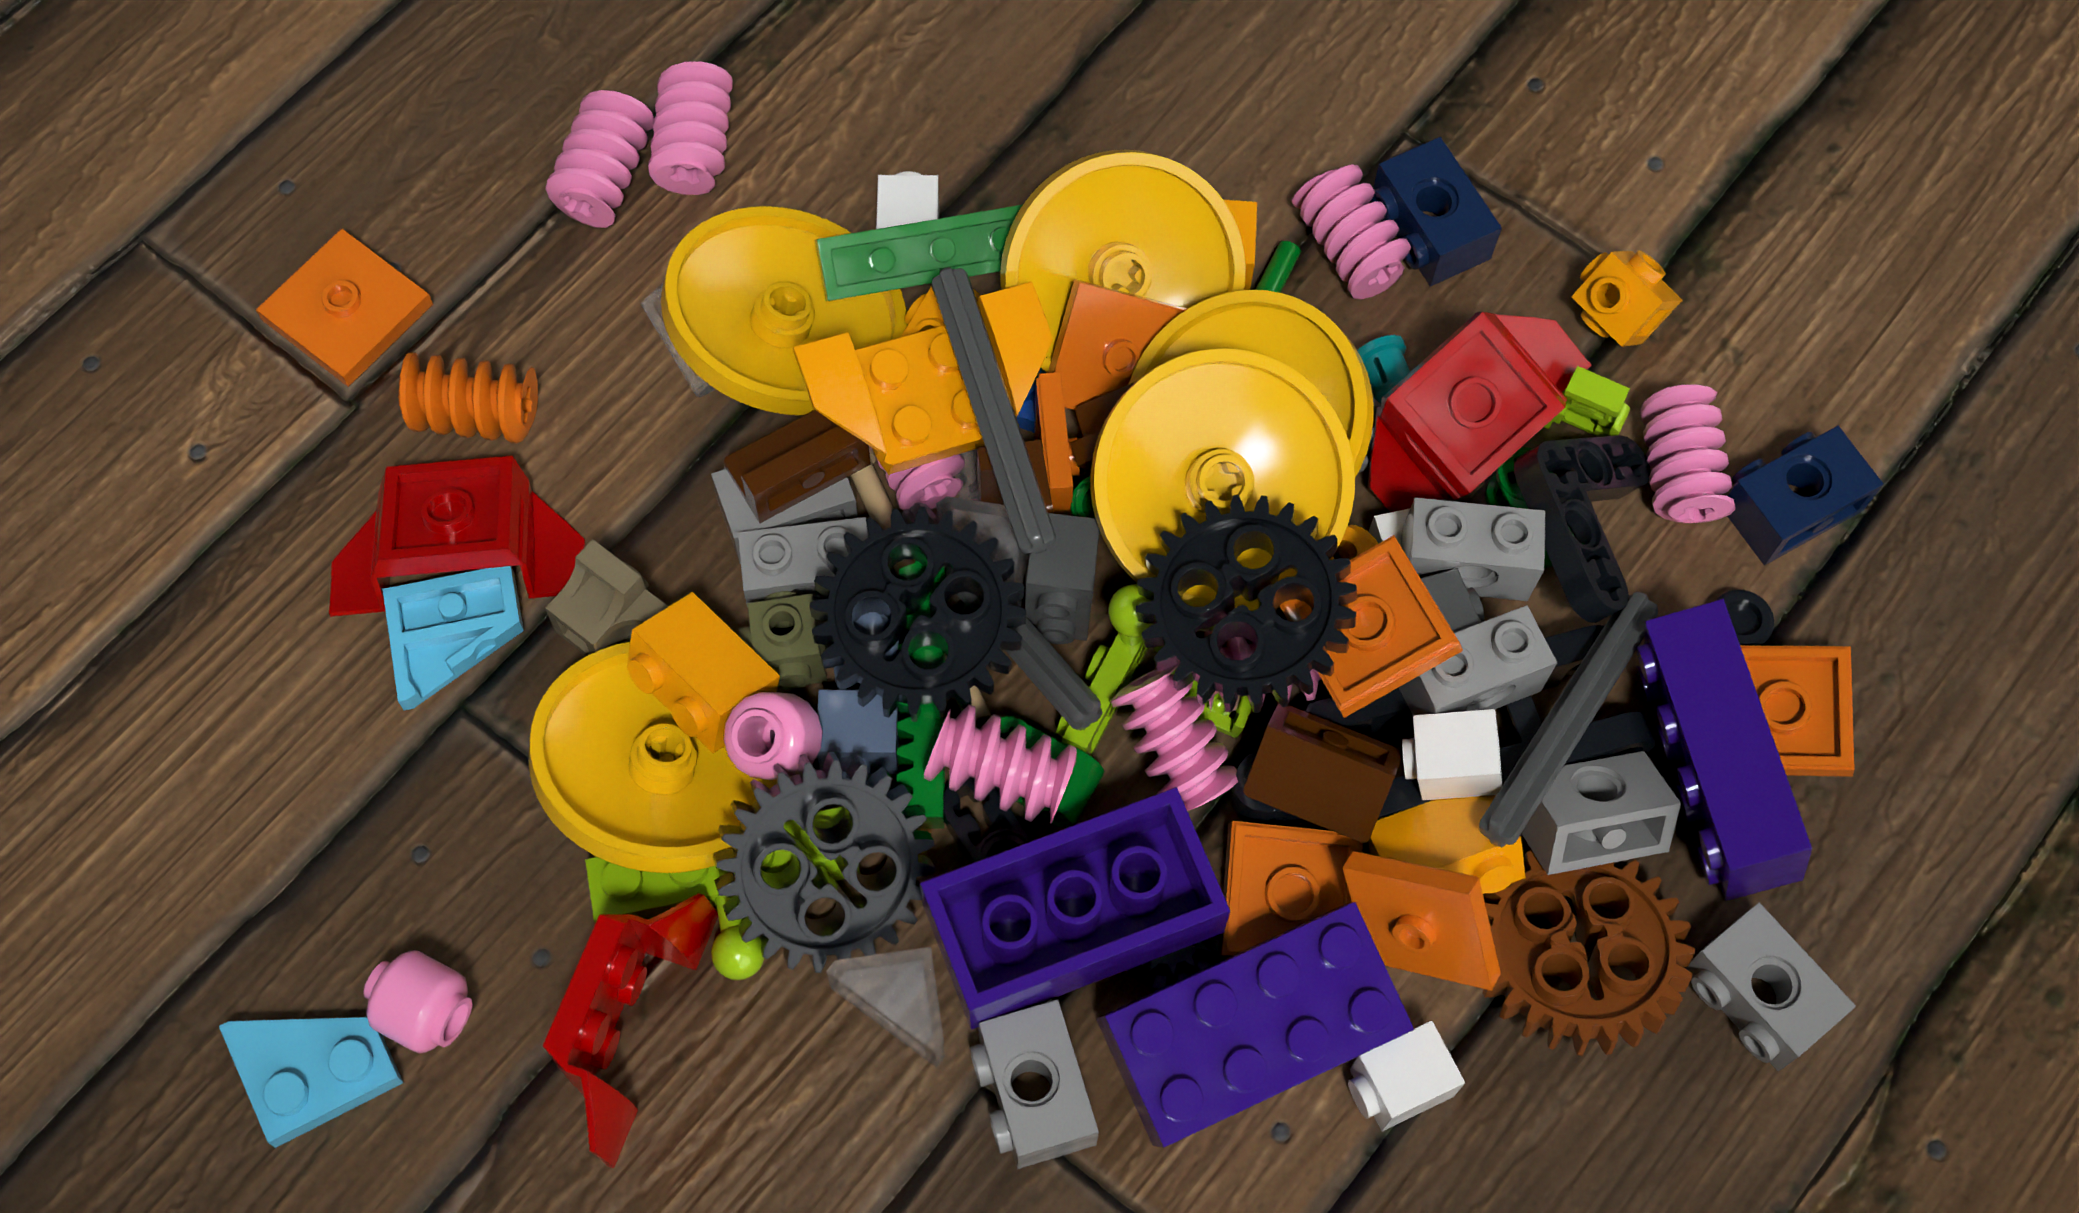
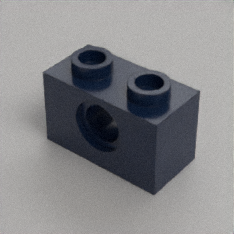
[1371,137,1502,287]
[1728,425,1884,566]

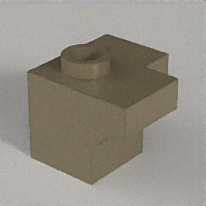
[545,539,669,656]

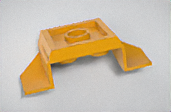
[793,281,1053,475]

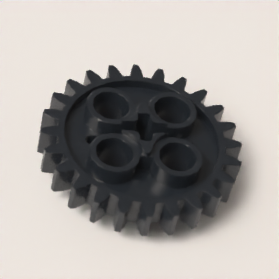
[1136,495,1357,713]
[810,506,1026,722]
[713,752,936,973]

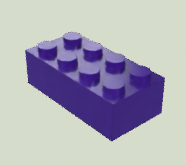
[1636,599,1812,901]
[920,787,1230,1030]
[1096,902,1415,1148]

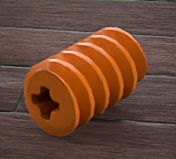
[398,352,538,443]

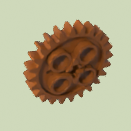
[1482,850,1695,1056]

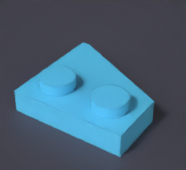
[383,566,524,711]
[219,1017,404,1148]

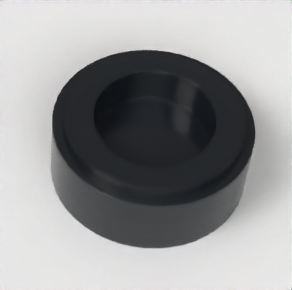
[1716,590,1774,646]

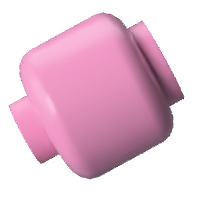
[724,692,823,780]
[364,950,472,1053]

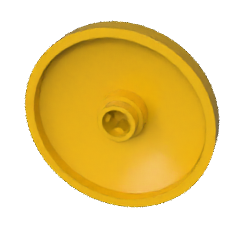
[1000,150,1246,373]
[661,206,907,416]
[1128,290,1374,478]
[1090,348,1355,611]
[528,641,776,873]

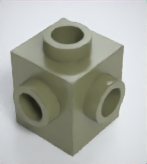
[739,591,832,690]

